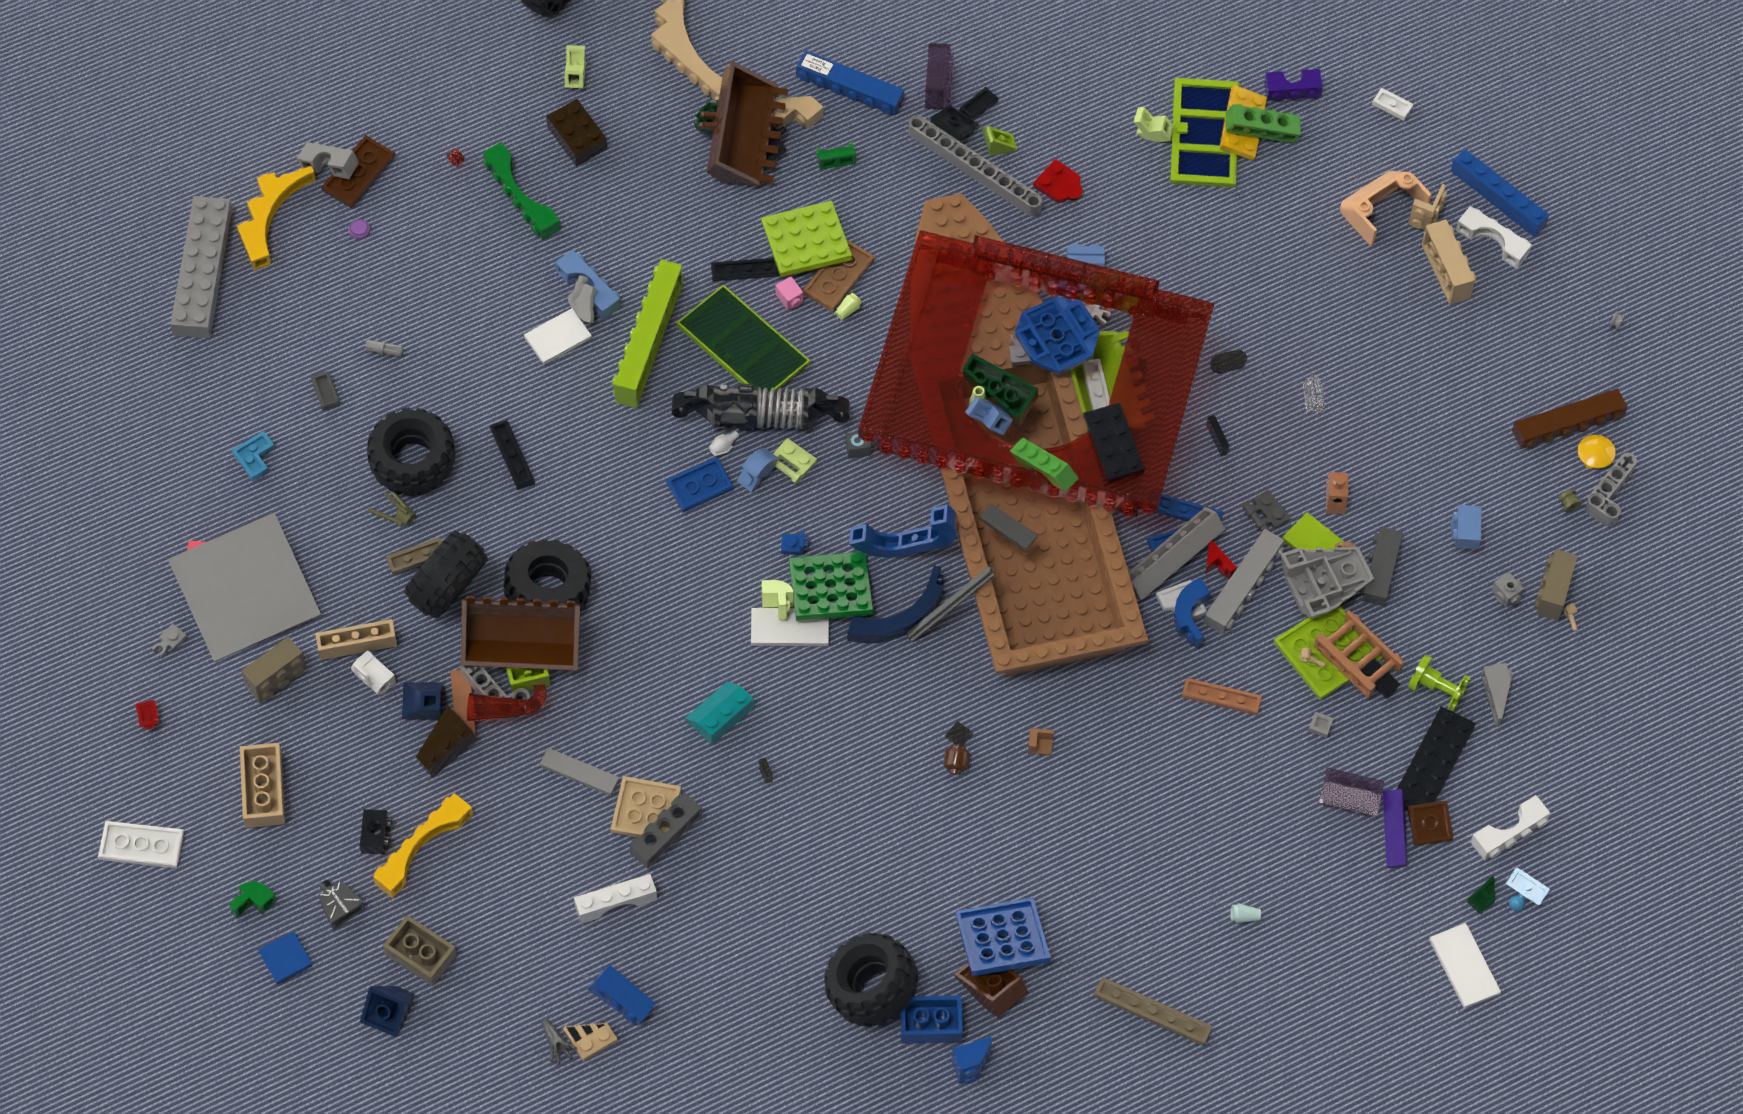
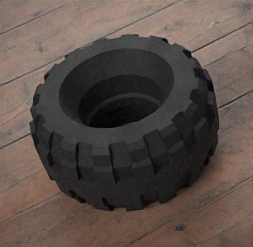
[367,407,455,496]
[404,531,487,618]
[824,933,918,1027]

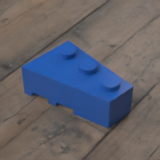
[587,965,656,1025]

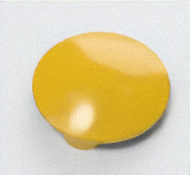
[1578,435,1616,469]

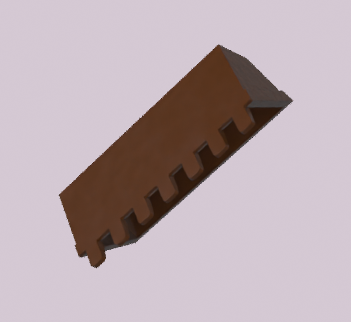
[698,61,788,187]
[460,596,580,670]

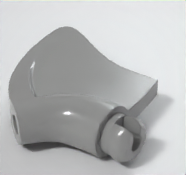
[568,275,596,323]

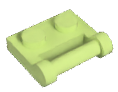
[773,438,817,484]

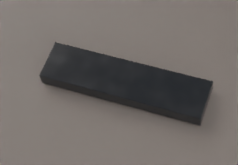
[711,258,780,282]
[489,419,535,490]

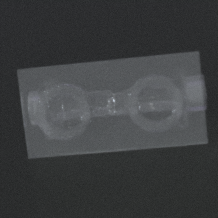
[1303,373,1325,415]

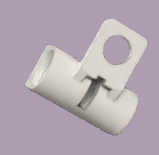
[351,650,396,695]

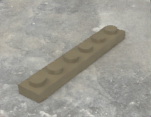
[1093,977,1213,1046]

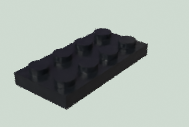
[1083,402,1144,483]

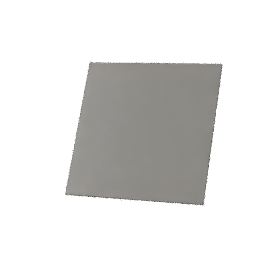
[168,513,321,662]

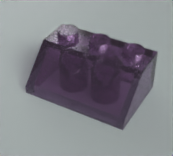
[1319,768,1384,817]

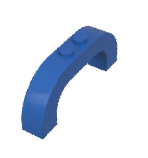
[849,505,958,558]

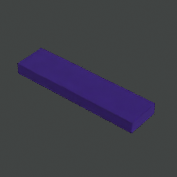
[1383,789,1408,868]

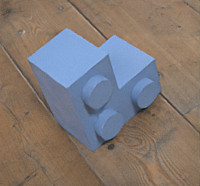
[1450,505,1482,549]

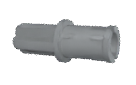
[365,339,403,357]

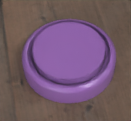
[349,219,370,239]

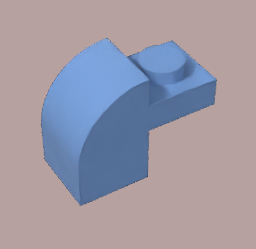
[966,396,1013,435]
[737,448,779,492]

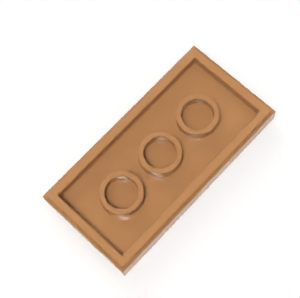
[802,239,875,312]

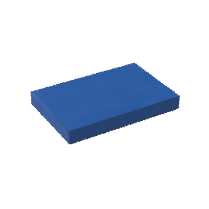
[666,457,734,513]

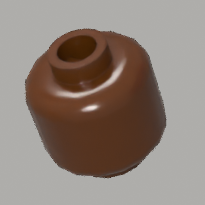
[943,745,970,775]

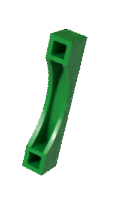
[482,141,561,240]

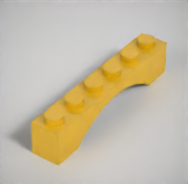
[373,793,473,898]

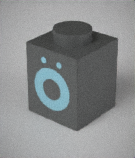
[845,430,874,459]

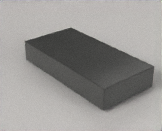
[311,371,341,411]

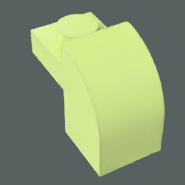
[565,45,586,88]
[1134,107,1174,142]
[762,580,793,620]

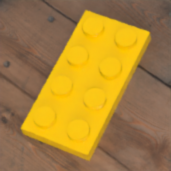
[1219,85,1267,161]

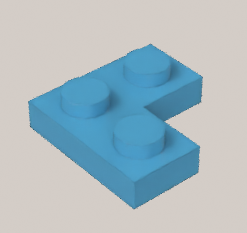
[232,431,275,481]

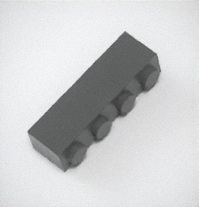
[1360,527,1403,606]

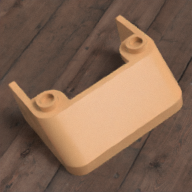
[1340,171,1432,246]

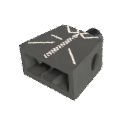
[319,879,365,930]

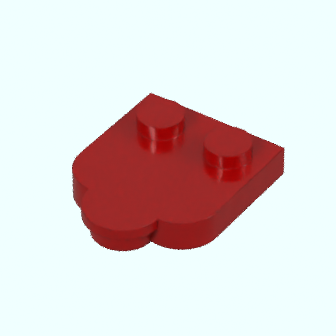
[1033,158,1083,203]

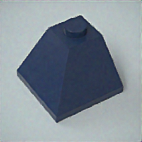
[360,986,415,1037]

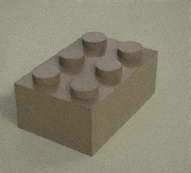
[1534,549,1578,621]
[241,637,306,703]
[383,915,457,986]

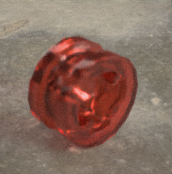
[447,148,465,167]

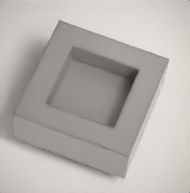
[1308,712,1334,738]

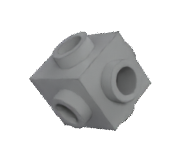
[1492,572,1524,607]

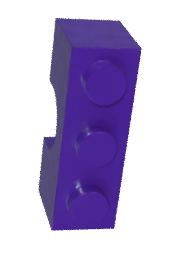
[1264,69,1323,101]

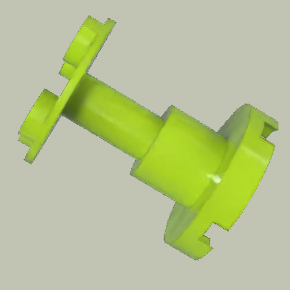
[1408,655,1471,712]

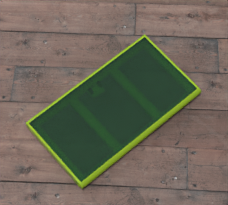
[676,285,811,393]

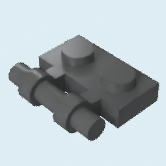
[1242,490,1291,532]

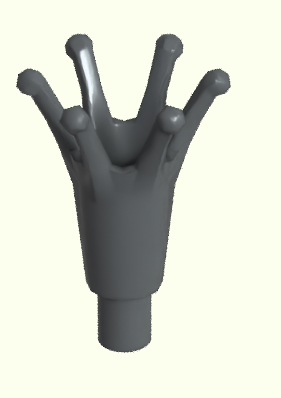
[542,1019,577,1065]

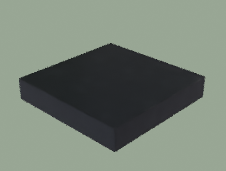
[930,105,979,140]

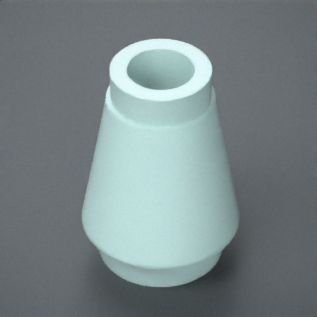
[1230,903,1261,923]

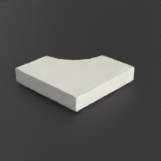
[1156,580,1207,619]

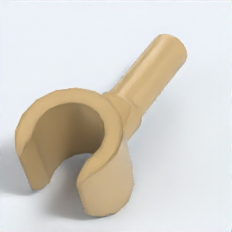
[1563,603,1578,631]
[1300,648,1326,668]

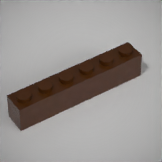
[1512,388,1627,449]

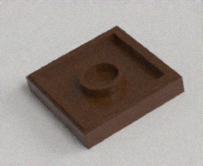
[1407,800,1453,845]

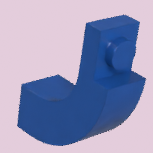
[1174,577,1210,648]

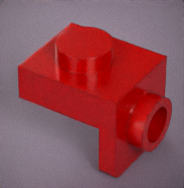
[135,700,160,730]

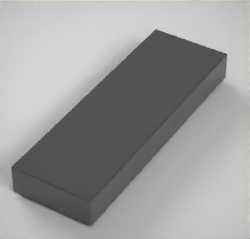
[979,503,1038,552]

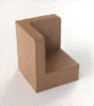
[1028,728,1054,756]

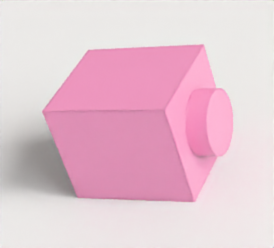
[775,276,803,310]

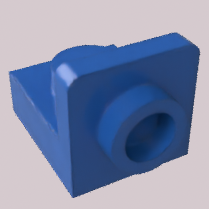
[781,530,809,555]

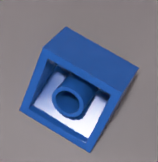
[951,1036,992,1084]

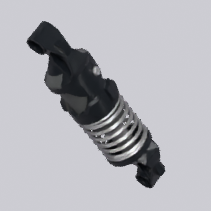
[672,384,850,431]

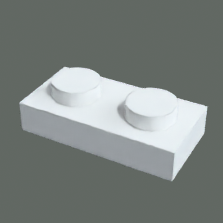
[1372,88,1413,121]

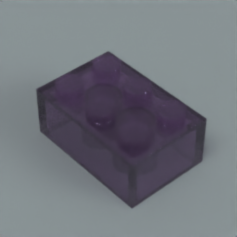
[925,43,954,110]

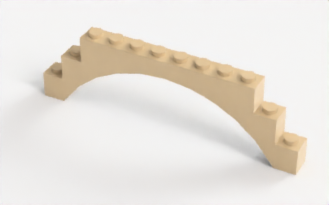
[651,0,824,130]

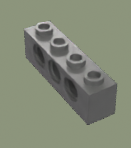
[630,792,702,869]

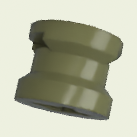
[1558,489,1582,512]

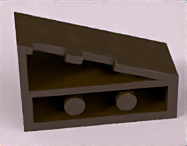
[416,706,477,778]

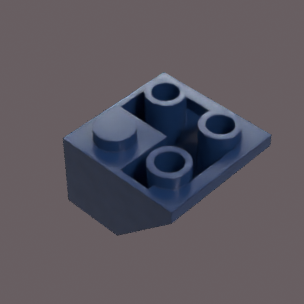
[402,682,443,719]

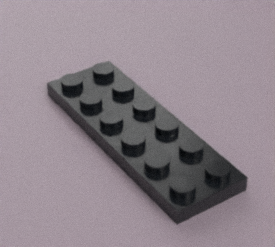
[1397,706,1476,812]

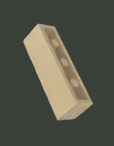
[315,619,397,660]

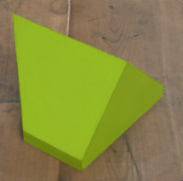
[980,126,1017,156]

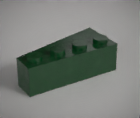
[962,353,1039,427]

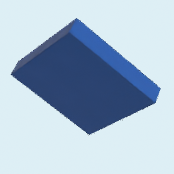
[258,931,313,984]

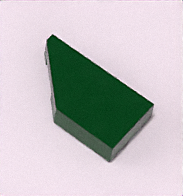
[1466,876,1495,915]

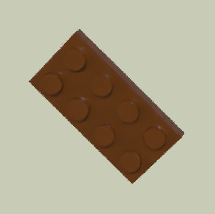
[321,135,395,208]

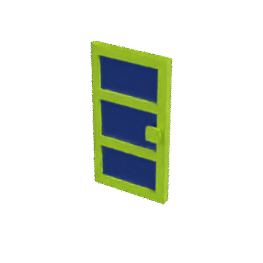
[1170,78,1240,188]

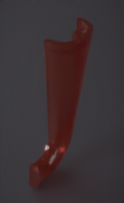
[467,684,546,721]

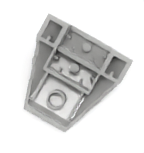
[1280,547,1374,618]

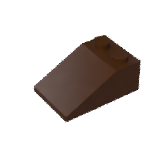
[954,953,1027,1017]

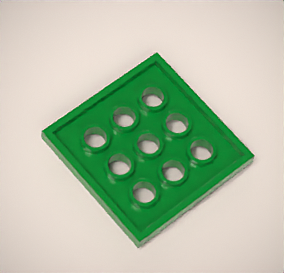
[789,552,873,621]

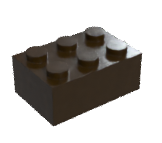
[546,99,607,166]

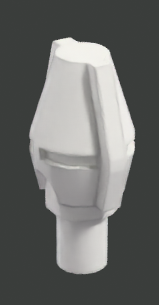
[709,431,739,456]

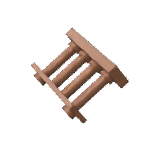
[1314,610,1404,698]

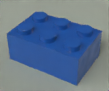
[900,996,962,1043]

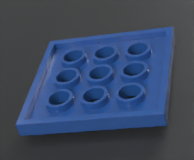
[955,897,1051,976]

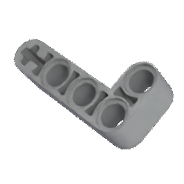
[1585,453,1637,527]
[460,665,530,722]

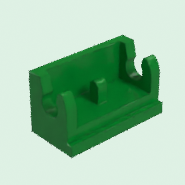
[816,141,856,170]

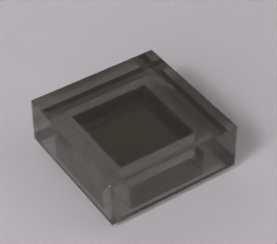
[945,721,973,746]
[758,757,773,784]

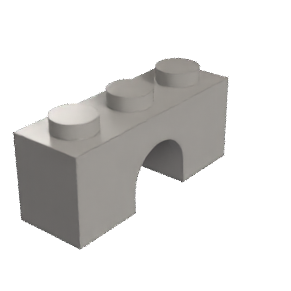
[297,142,359,179]

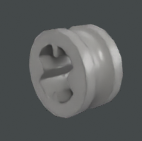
[1609,311,1625,330]

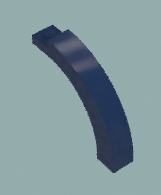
[847,565,944,643]

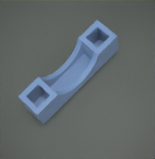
[555,249,621,320]

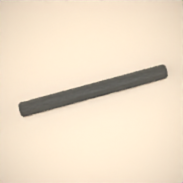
[907,567,995,642]

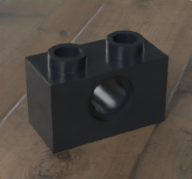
[359,809,392,855]

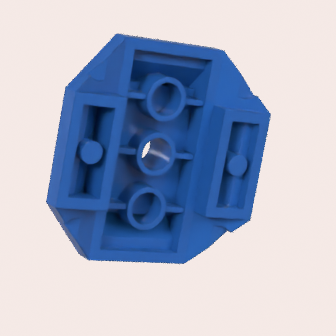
[1015,297,1100,375]

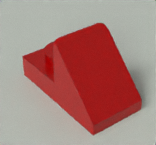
[1205,540,1237,579]

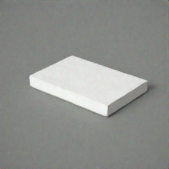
[524,308,592,365]

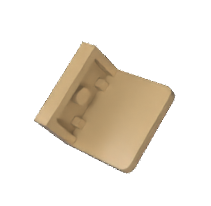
[1408,184,1447,230]

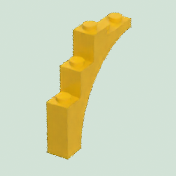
[237,166,316,270]

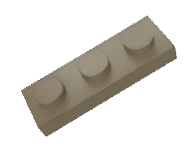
[386,537,442,576]

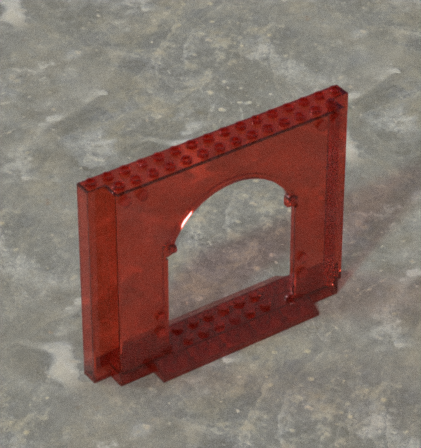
[858,230,1214,516]

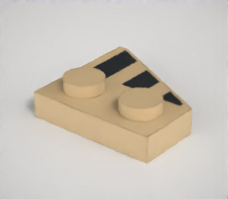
[563,1023,618,1062]

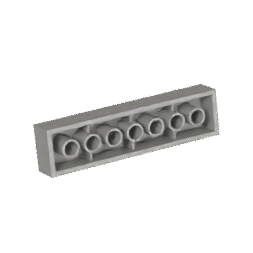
[170,196,233,338]

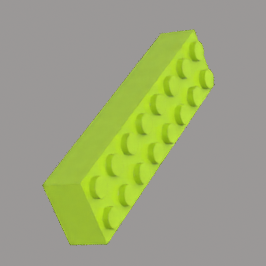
[612,259,683,408]

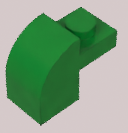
[229,881,277,918]

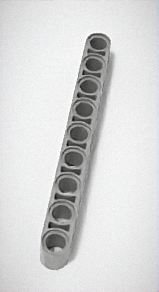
[908,115,1042,217]

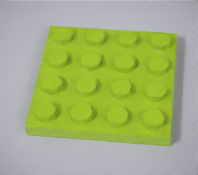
[761,200,852,277]
[1273,605,1382,701]

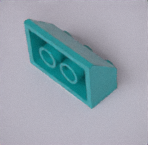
[685,681,754,745]

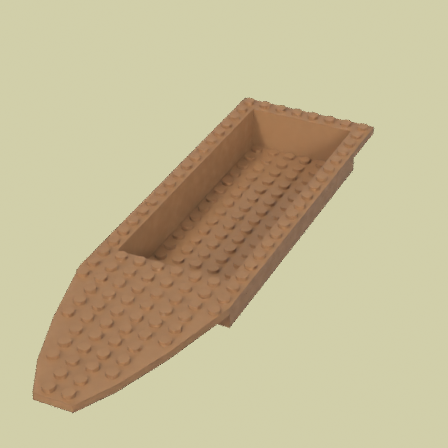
[910,193,1148,676]

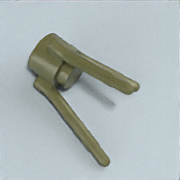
[368,491,416,527]

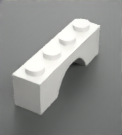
[1456,206,1532,269]
[1470,795,1550,861]
[574,874,657,924]

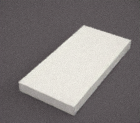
[751,608,829,646]
[98,821,184,868]
[1429,923,1501,1009]

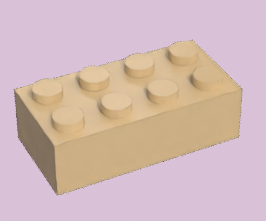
[1421,219,1476,305]
[240,743,285,828]

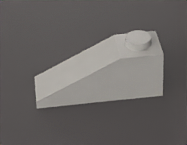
[1481,663,1513,727]

